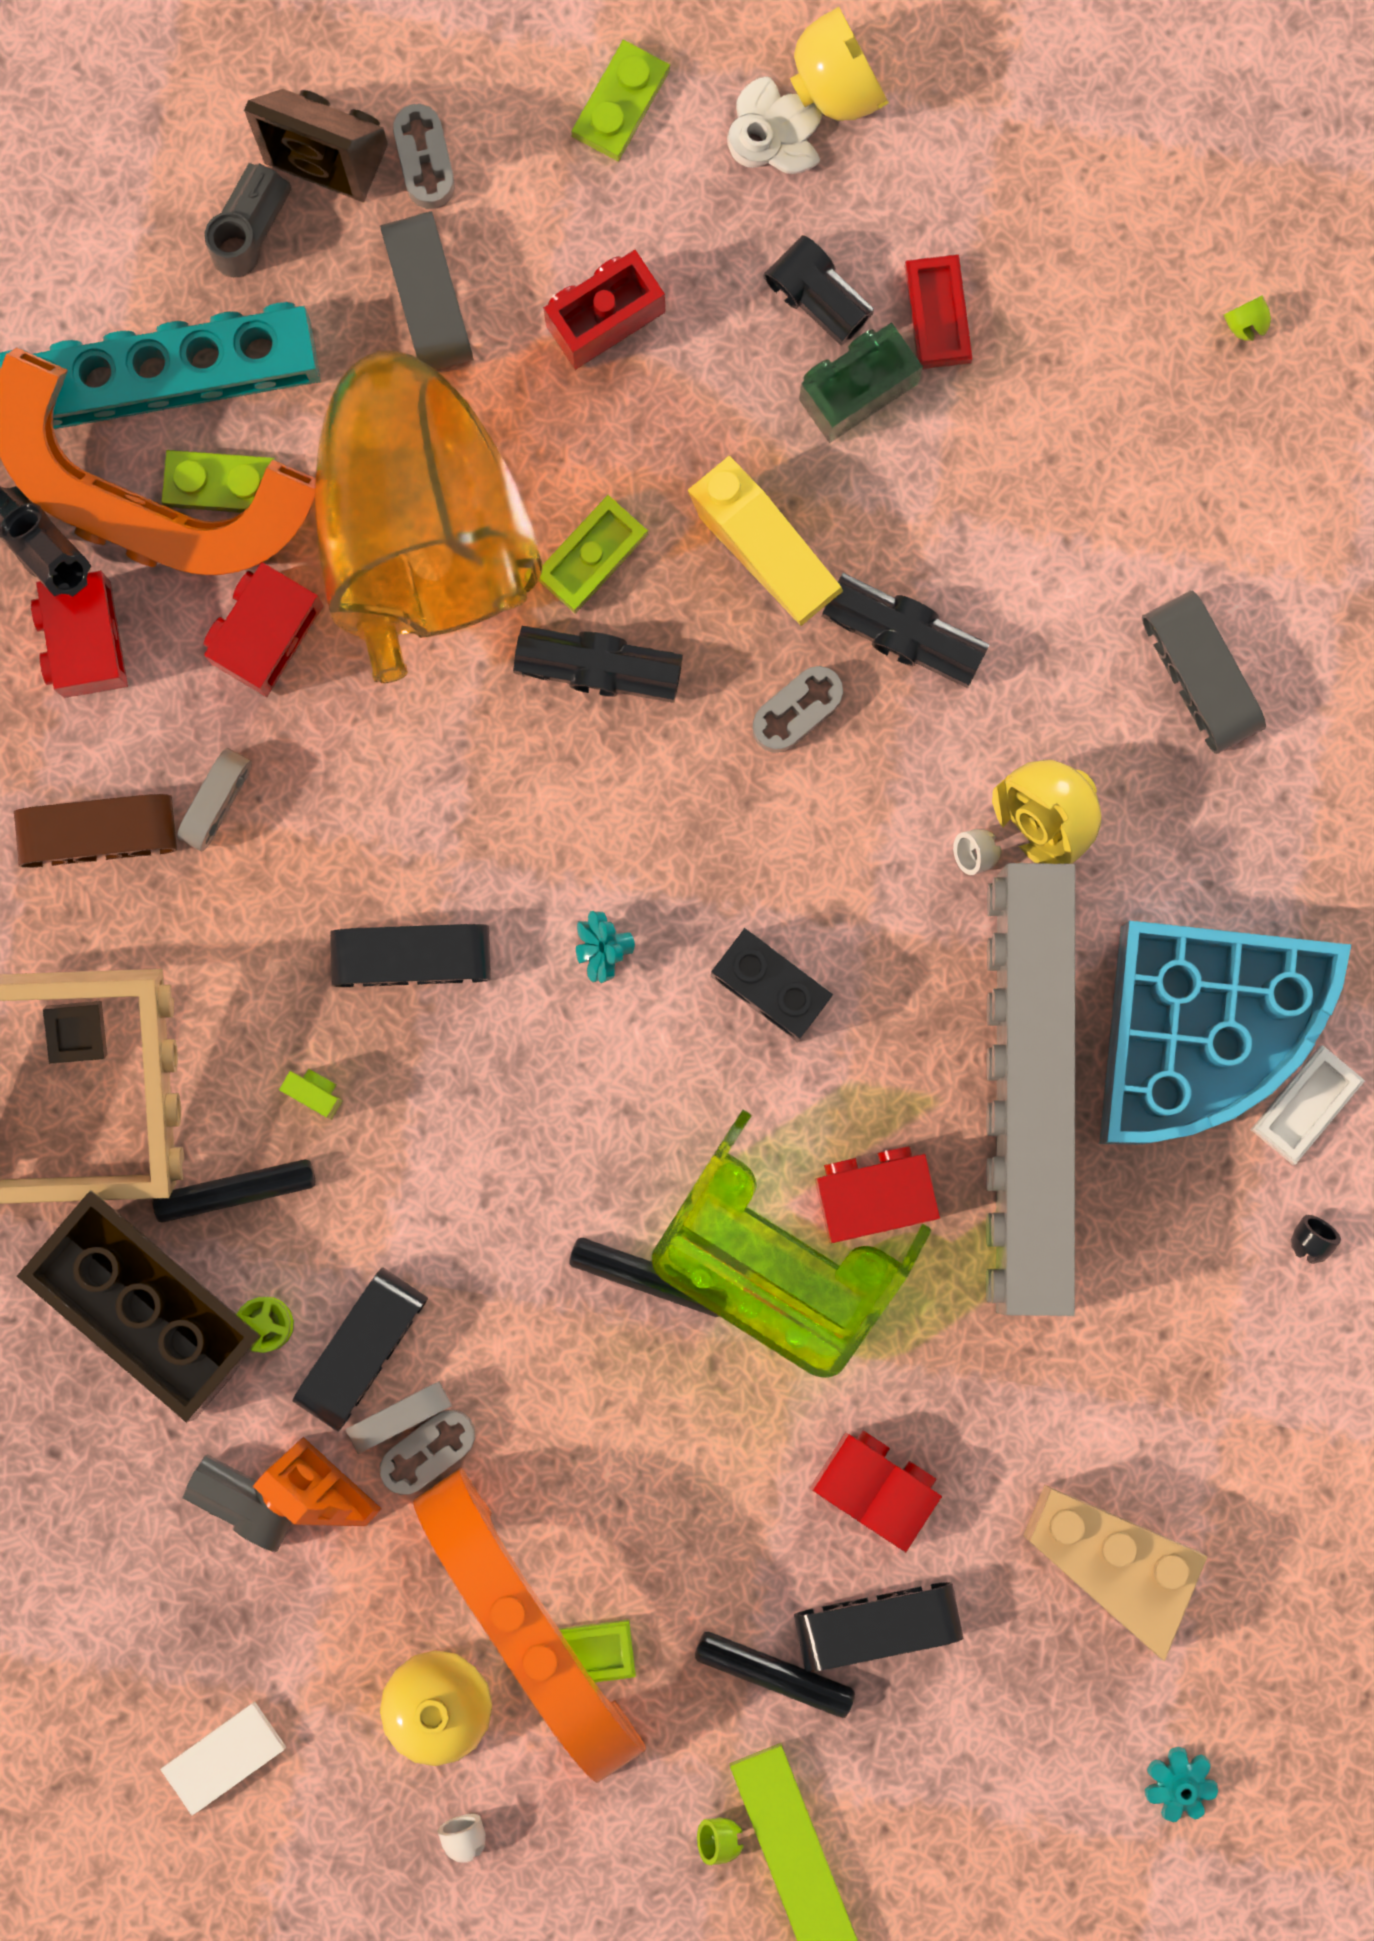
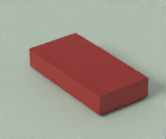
[905,254,973,370]

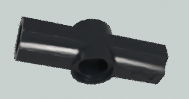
[0,486,92,597]
[822,573,990,689]
[513,625,683,703]

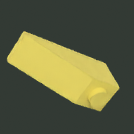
[688,456,843,626]

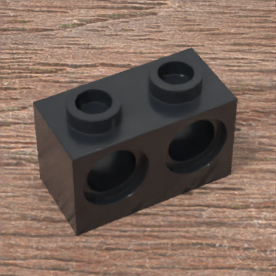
[711,928,833,1042]

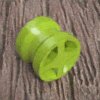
[237,1297,294,1353]

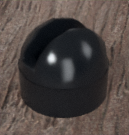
[1291,1215,1341,1264]

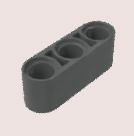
[380,211,474,375]
[1142,590,1266,754]

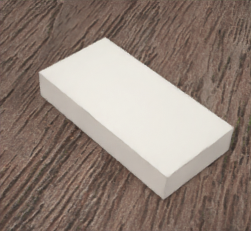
[1250,1045,1365,1165]
[160,1701,286,1816]

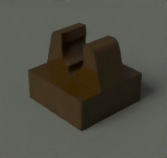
[43,1001,108,1064]

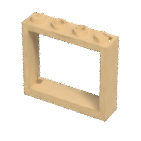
[0,969,184,1204]

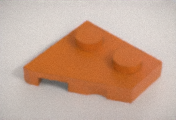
[253,1437,382,1526]

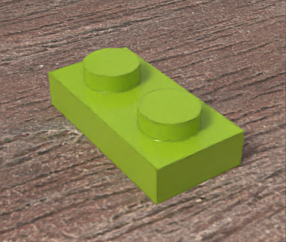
[571,39,670,162]
[162,450,276,513]
[535,495,648,614]

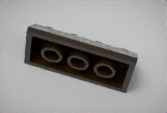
[16,1190,261,1423]

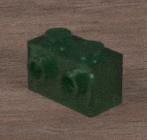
[799,322,923,444]

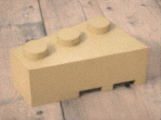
[1023,1485,1207,1662]

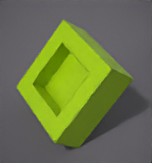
[279,1068,343,1120]

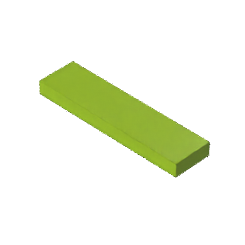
[729,1743,858,1941]

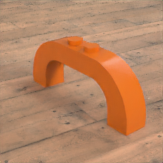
[0,347,323,575]
[413,1467,646,1783]

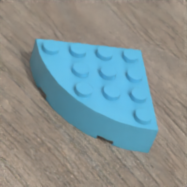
[1099,920,1351,1145]

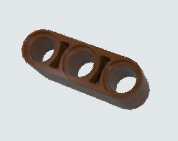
[14,794,177,868]

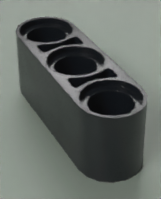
[330,924,491,987]
[292,1267,428,1432]
[794,1582,964,1671]

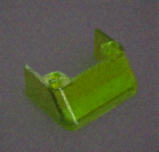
[652,1109,932,1378]

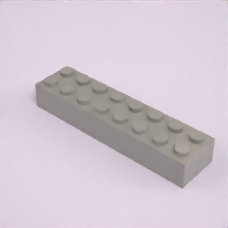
[986,863,1075,1316]

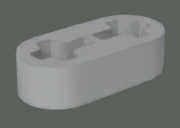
[393,104,455,209]
[752,666,843,753]
[177,748,252,851]
[345,1381,452,1454]
[380,1410,476,1495]

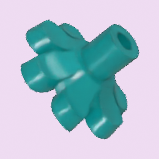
[576,911,635,983]
[1145,1747,1218,1822]

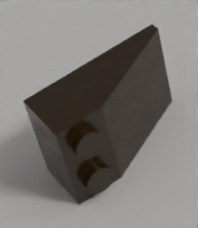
[244,89,388,203]

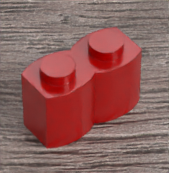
[810,1430,942,1553]

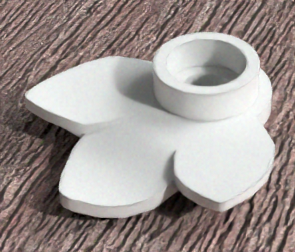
[727,77,822,174]

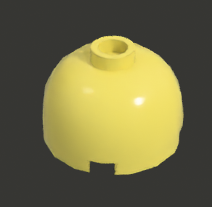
[790,7,889,121]
[992,760,1101,864]
[380,1650,492,1766]

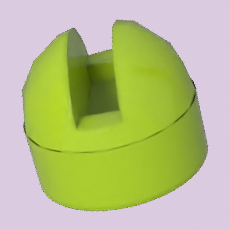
[1223,295,1271,341]
[697,1818,744,1865]

